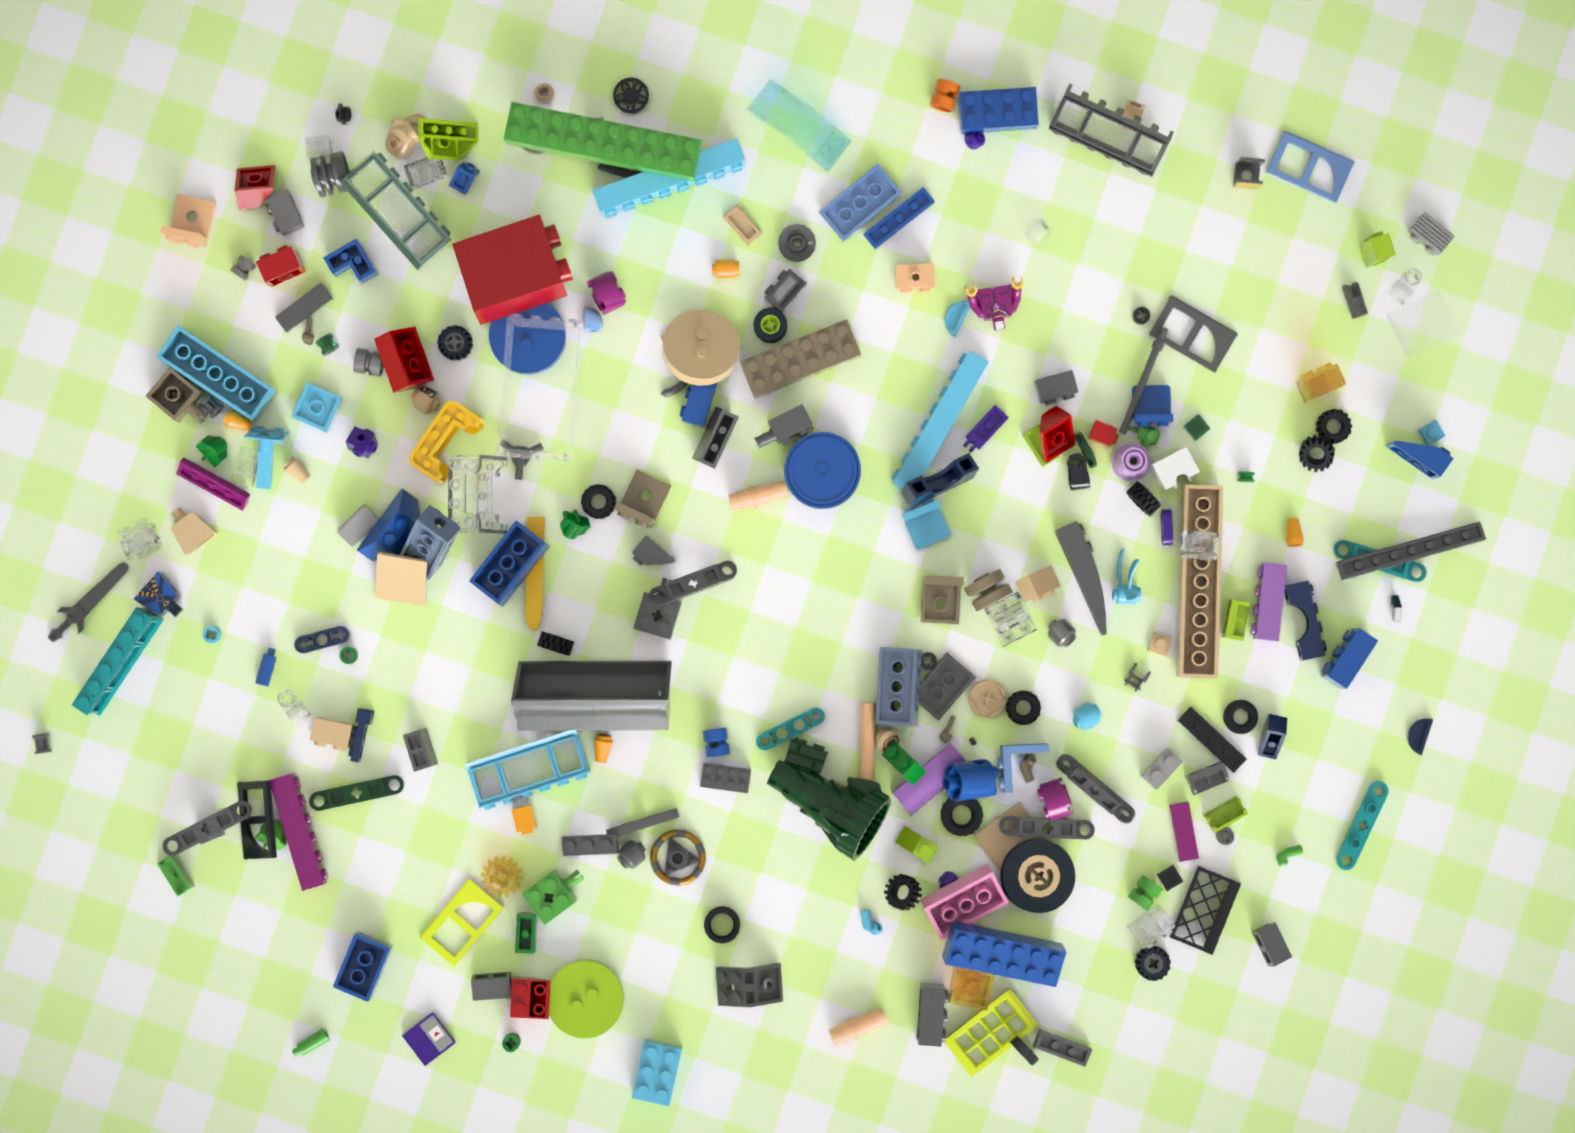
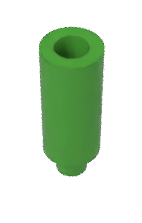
[292,1028,330,1057]

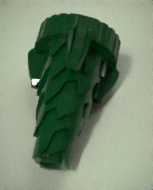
[767,760,891,861]

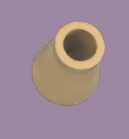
[282,456,310,484]

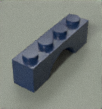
[901,453,979,509]
[1284,581,1327,661]

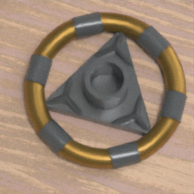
[650,829,706,886]

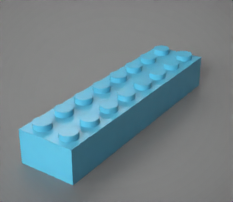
[592,138,746,219]

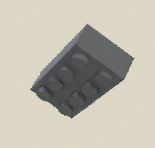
[700,763,751,793]

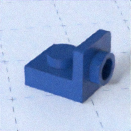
[449,162,480,195]

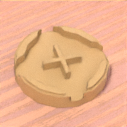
[968,680,1007,718]

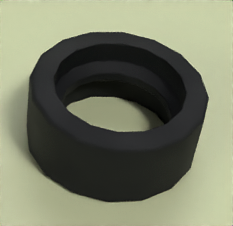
[704,906,741,944]

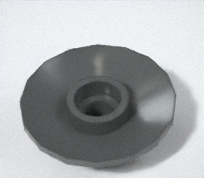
[778,224,816,262]

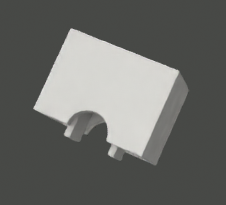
[1150,447,1200,492]

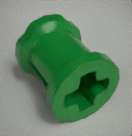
[502,1033,521,1053]

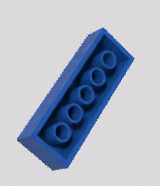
[942,920,1067,987]

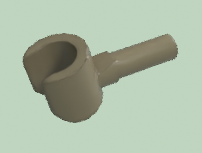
[302,317,315,345]
[939,716,956,743]

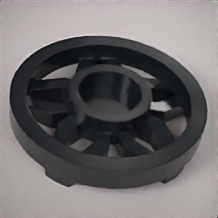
[613,77,649,114]

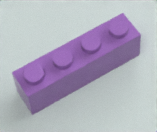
[1250,562,1287,641]

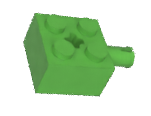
[522,869,584,925]

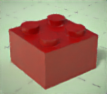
[256,245,306,287]

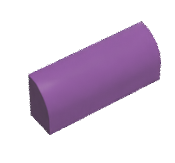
[892,743,966,816]

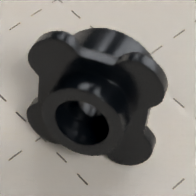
[335,103,352,125]

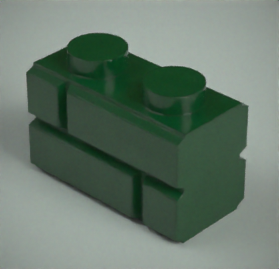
[784,737,828,774]

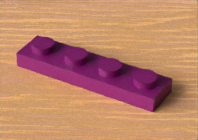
[176,457,251,511]

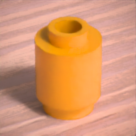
[712,259,739,279]

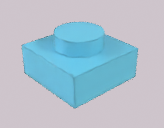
[1418,420,1445,446]

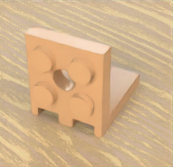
[160,194,216,248]

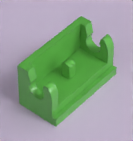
[157,855,195,897]

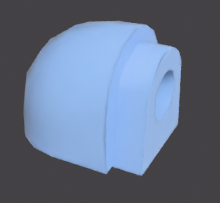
[583,307,603,333]

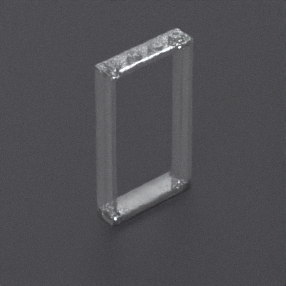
[496,314,584,462]

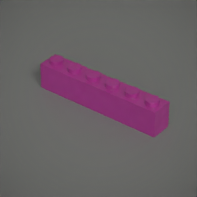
[270,773,328,891]

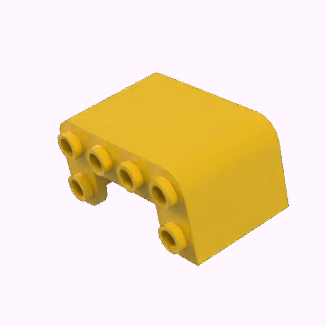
[409,401,486,485]

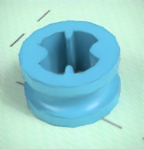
[203,626,221,643]

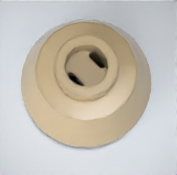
[875,727,900,752]

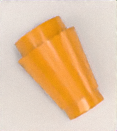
[223,410,253,431]
[1285,518,1304,547]
[594,734,613,763]

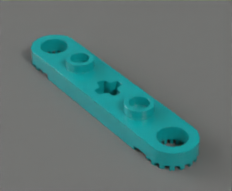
[1333,540,1427,582]
[1336,781,1389,870]

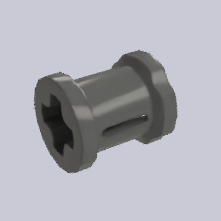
[198,393,224,419]
[32,733,52,754]

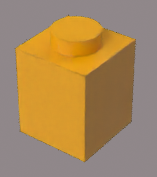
[511,804,537,835]

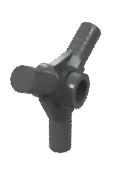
[499,439,544,480]

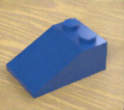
[1385,440,1454,479]

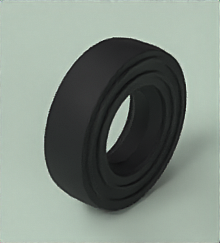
[1223,700,1258,734]

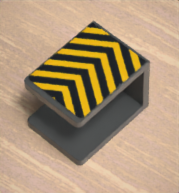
[1233,157,1265,189]

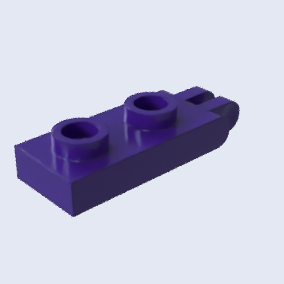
[963,405,1009,453]

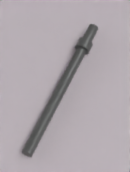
[1119,327,1168,435]

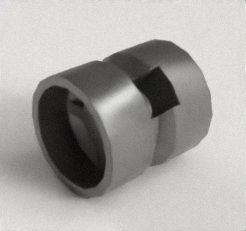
[353,348,384,377]

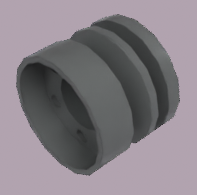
[310,151,353,198]

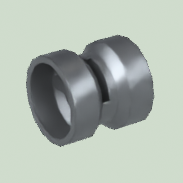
[230,255,256,281]

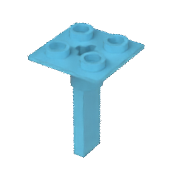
[244,426,290,489]

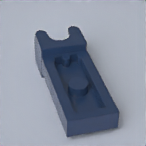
[348,708,375,763]

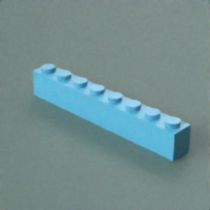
[891,350,989,490]

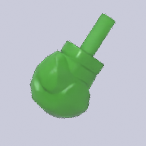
[1128,426,1160,448]

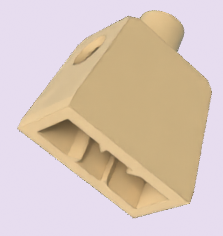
[171,507,217,555]

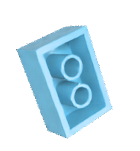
[632,1038,683,1106]

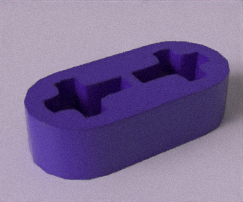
[1160,509,1173,546]

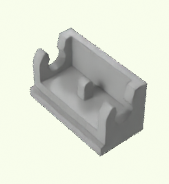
[337,504,379,547]

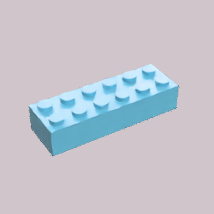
[156,325,277,423]

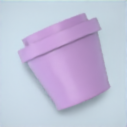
[1112,443,1151,481]

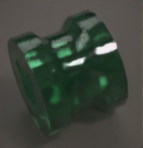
[315,333,340,356]

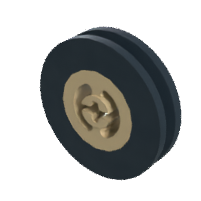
[1000,839,1076,913]

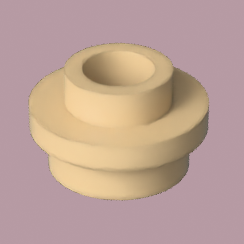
[535,83,554,103]

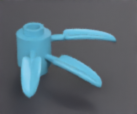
[1112,548,1141,604]

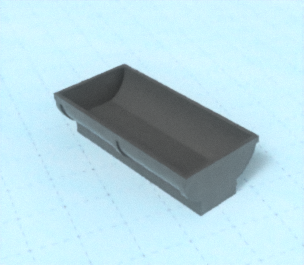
[511,661,672,731]

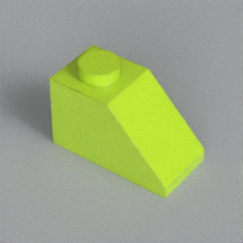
[895,826,938,863]

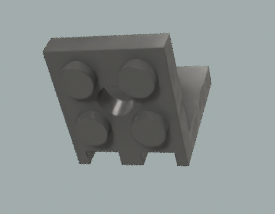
[716,963,783,1007]

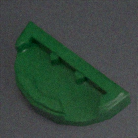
[1074,432,1097,469]

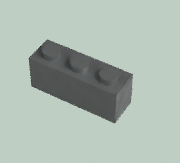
[692,406,739,469]

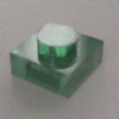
[1183,414,1211,441]

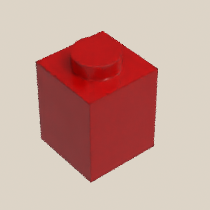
[1088,420,1119,448]

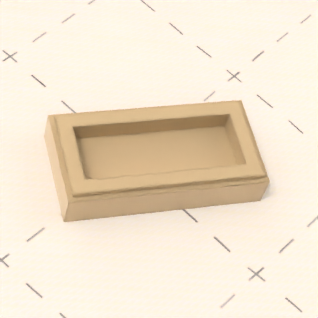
[723,204,762,246]

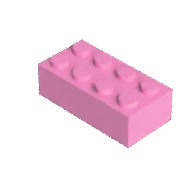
[920,863,1009,939]

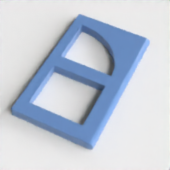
[1266,131,1355,203]

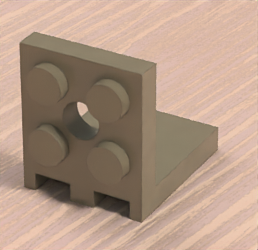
[615,470,671,528]
[920,575,964,624]

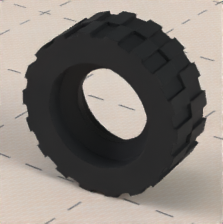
[940,798,983,837]

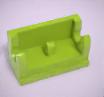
[1222,599,1251,641]
[1203,796,1248,833]

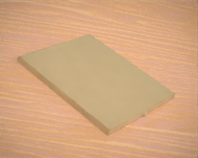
[973,801,1048,882]

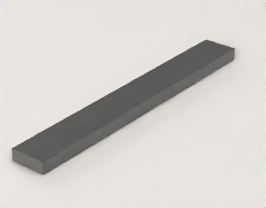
[1335,521,1486,581]

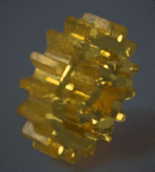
[481,855,523,898]

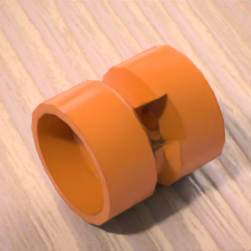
[929,79,961,113]

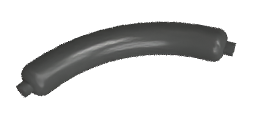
[660,380,688,397]

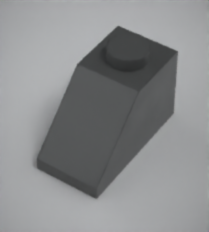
[632,535,676,566]

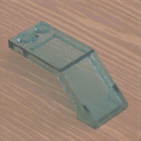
[747,79,851,171]

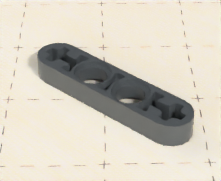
[606,808,680,836]

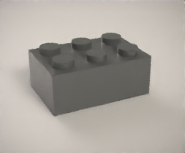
[917,983,949,1047]

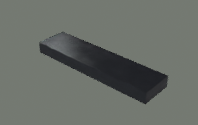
[1177,706,1247,773]

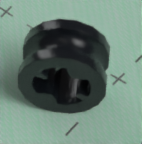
[1132,307,1150,325]
[921,652,937,669]

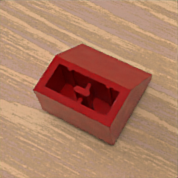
[510,976,551,1019]

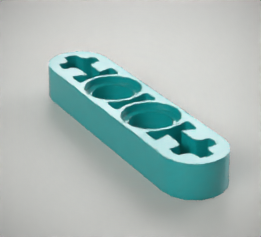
[756,708,825,750]

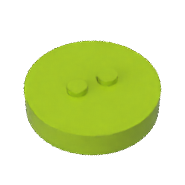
[549,959,624,1039]

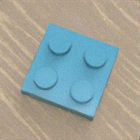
[291,382,343,433]

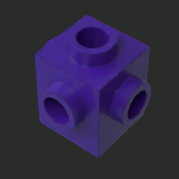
[345,426,378,459]

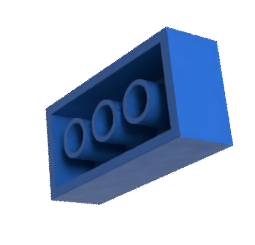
[958,87,1039,134]
[469,521,550,607]

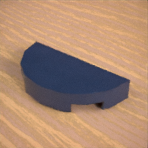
[1407,718,1433,756]

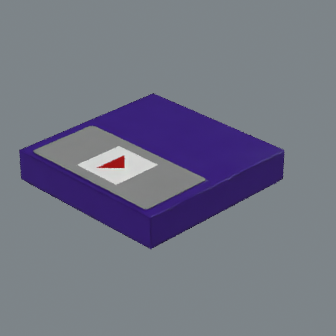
[402,1012,456,1066]

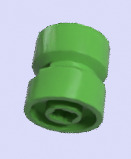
[1127,875,1163,911]

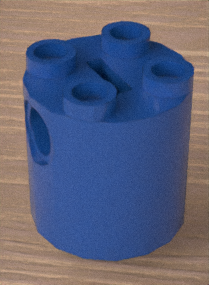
[942,759,998,802]

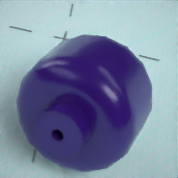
[964,132,985,150]
[938,871,958,889]

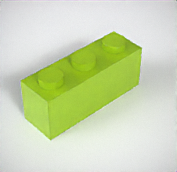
[1359,231,1396,268]

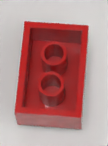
[374,326,434,393]

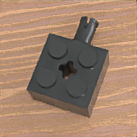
[754,404,813,449]
[633,578,682,640]

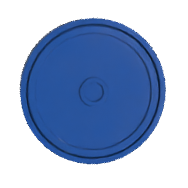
[489,303,567,375]
[784,432,861,509]

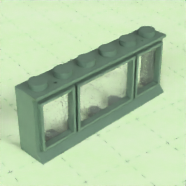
[339,151,452,270]

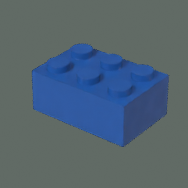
[1321,628,1379,689]
[333,931,393,1002]

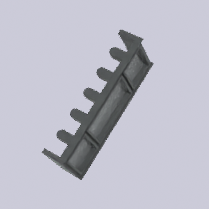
[1048,83,1174,177]

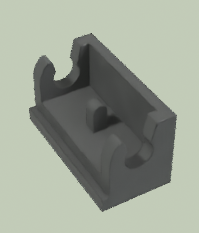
[403,728,438,772]
[1185,761,1230,795]
[1252,922,1292,967]
[471,972,512,1001]

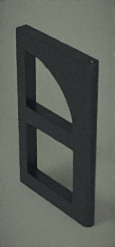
[237,780,277,860]

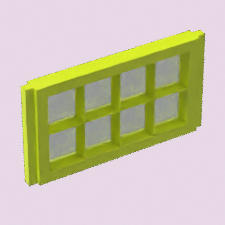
[945,988,1038,1077]

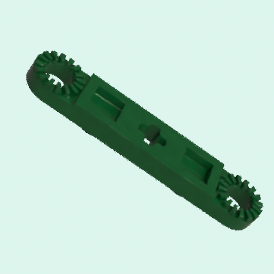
[309,775,404,811]

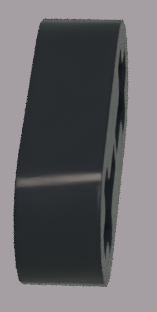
[1010,1035,1039,1066]

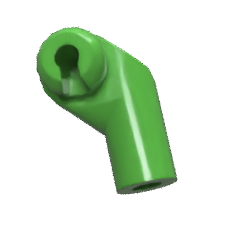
[1276,845,1303,866]

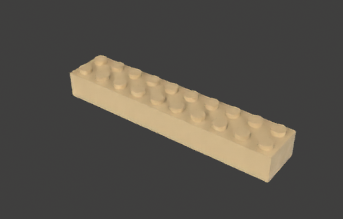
[1176,484,1223,678]

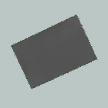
[919,652,976,721]

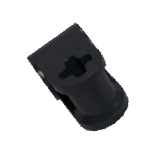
[1067,453,1090,491]

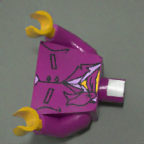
[964,276,1024,331]

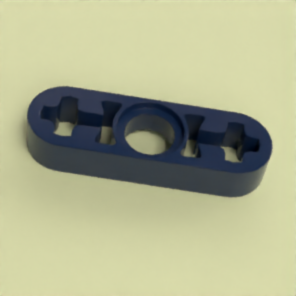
[294,626,350,653]

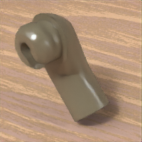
[1019,754,1036,783]

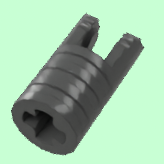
[1342,282,1368,319]

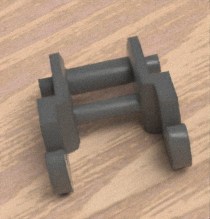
[1124,662,1151,692]

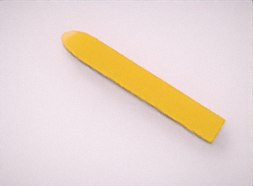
[525,517,545,631]

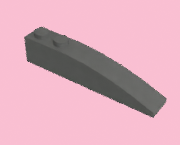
[1054,521,1107,636]

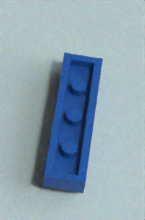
[863,187,935,250]

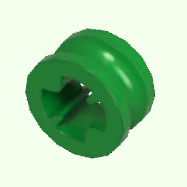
[1237,472,1255,482]
[340,647,358,664]

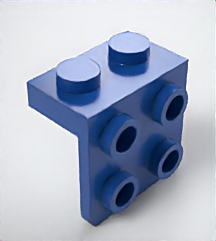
[1132,385,1174,427]

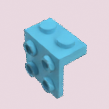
[901,498,951,550]

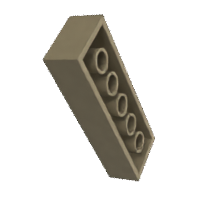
[740,319,861,399]

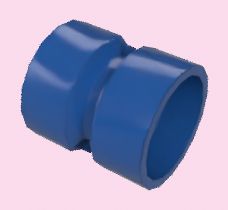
[702,727,730,758]

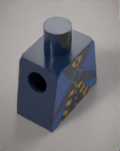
[134,572,183,618]

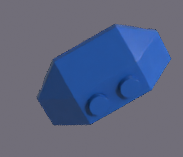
[357,488,420,561]

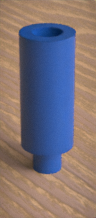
[255,647,277,687]

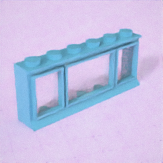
[465,730,591,810]

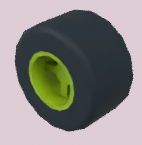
[753,308,788,343]

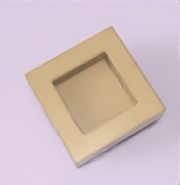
[1147,632,1172,657]

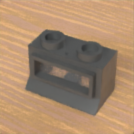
[764,268,807,313]

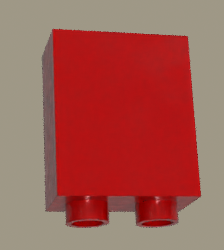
[452,214,573,325]

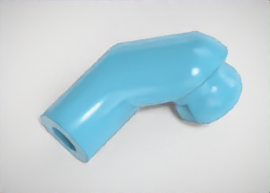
[860,909,883,935]

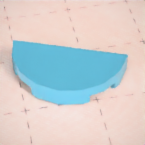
[944,301,970,337]

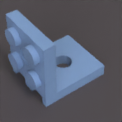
[997,743,1050,793]

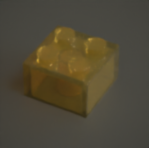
[1296,362,1346,403]
[948,966,995,1011]

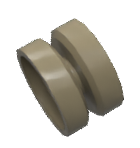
[964,568,1013,612]

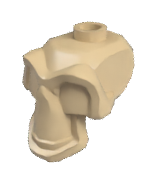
[385,113,425,158]

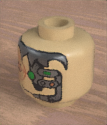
[411,386,441,414]

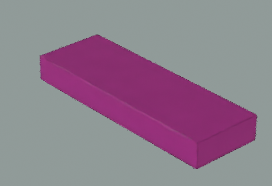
[1169,801,1199,862]

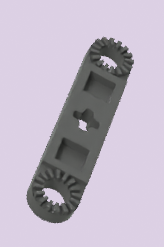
[648,560,737,607]
[1056,754,1136,824]
[162,801,252,856]
[999,816,1095,840]

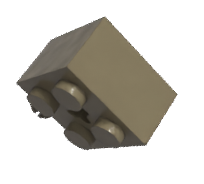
[146,367,208,424]

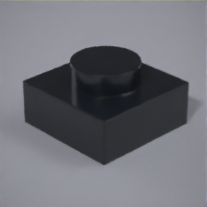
[1156,865,1184,891]

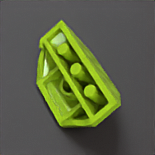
[418,118,478,161]

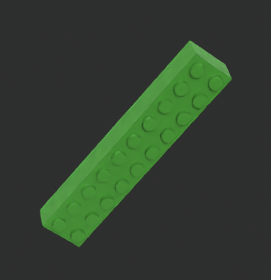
[504,102,702,182]

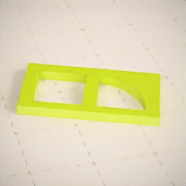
[419,878,504,967]

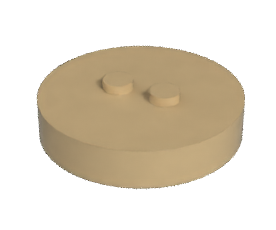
[662,310,740,386]

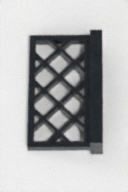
[1170,866,1241,955]

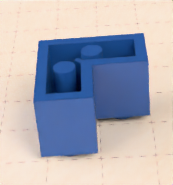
[323,239,379,284]

